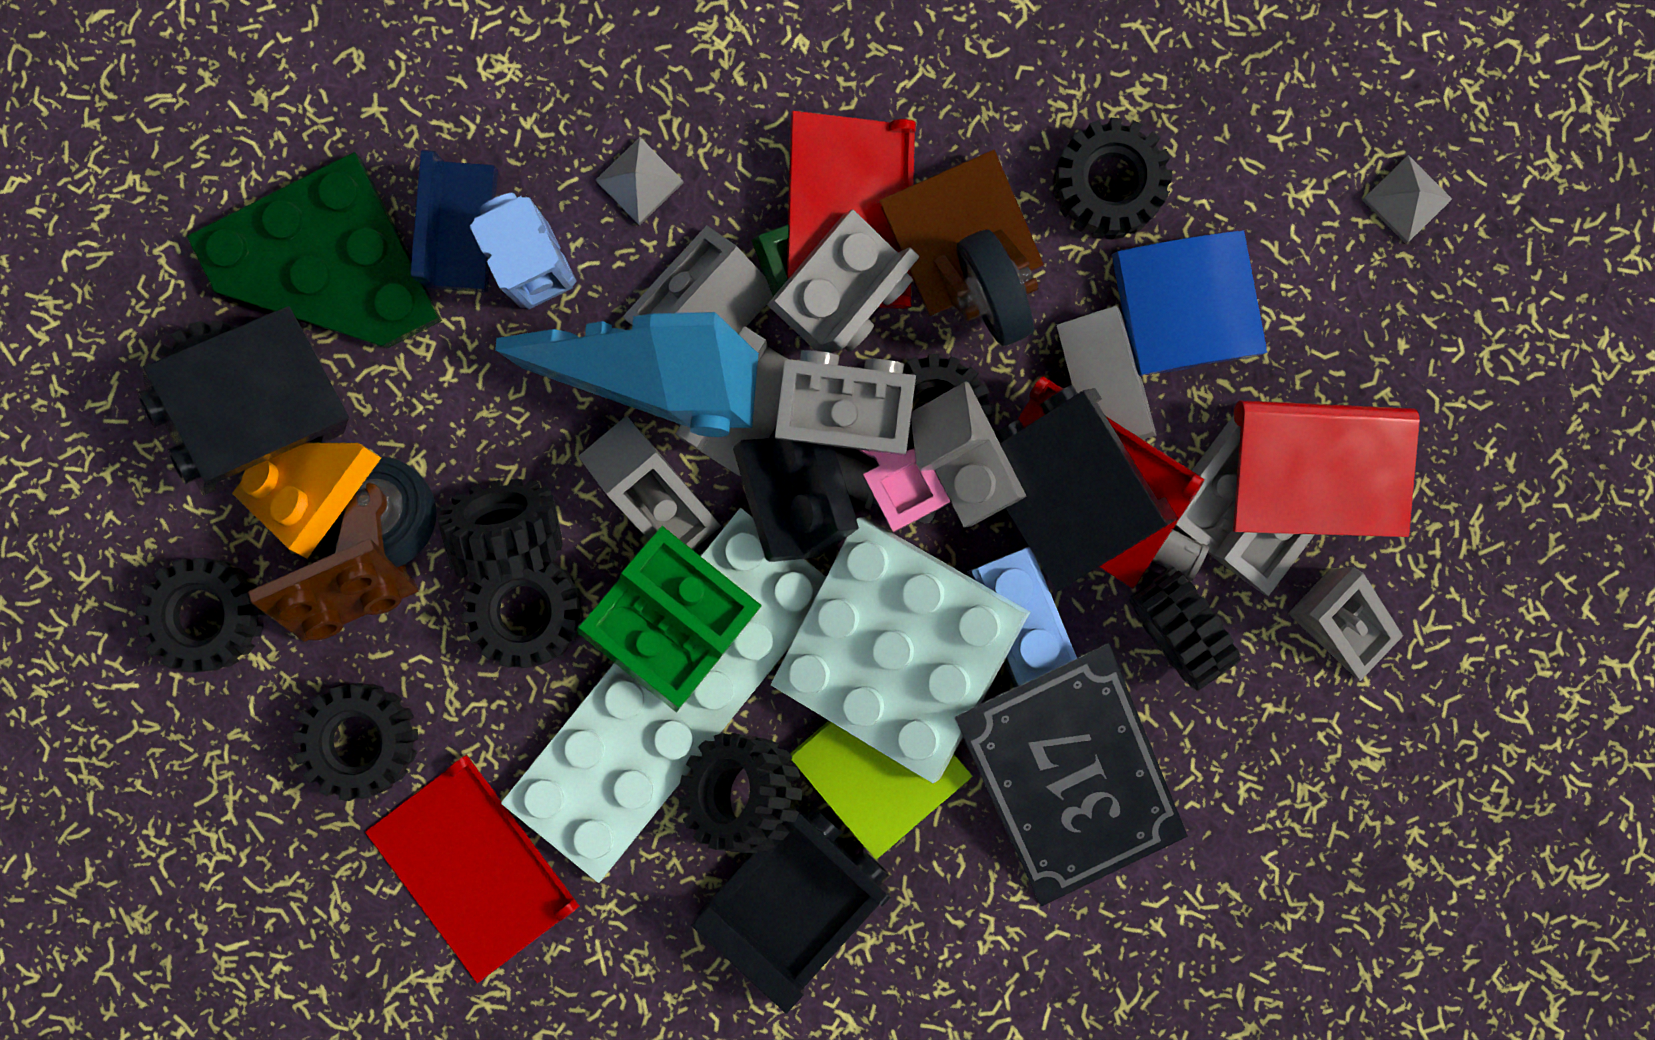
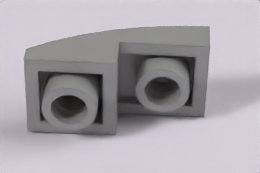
[1057,305,1157,440]

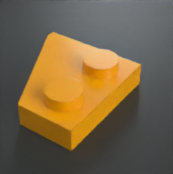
[232,443,381,559]

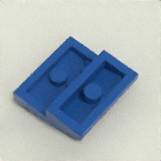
[1112,230,1268,376]

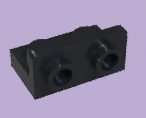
[733,434,859,562]

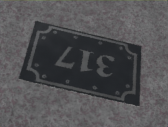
[955,643,1188,907]

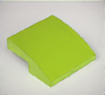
[790,720,973,860]

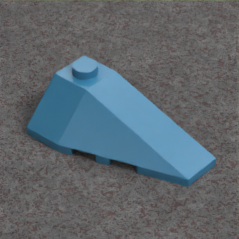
[495,312,759,437]

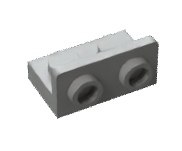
[767,209,919,353]
[775,350,916,456]

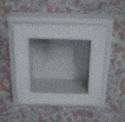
[596,137,684,226]
[1362,155,1452,244]

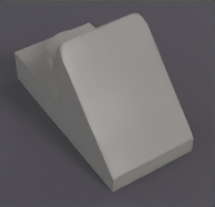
[911,382,1027,527]

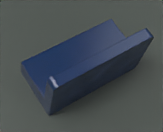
[411,150,498,293]

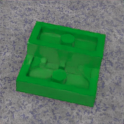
[577,526,762,713]

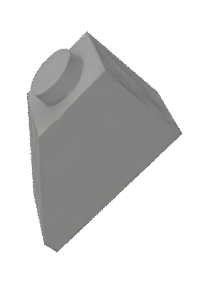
[578,415,721,550]

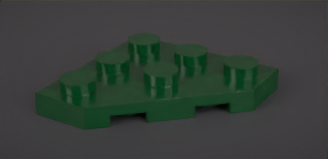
[187,152,442,349]

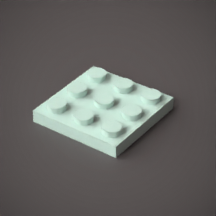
[771,517,1030,784]

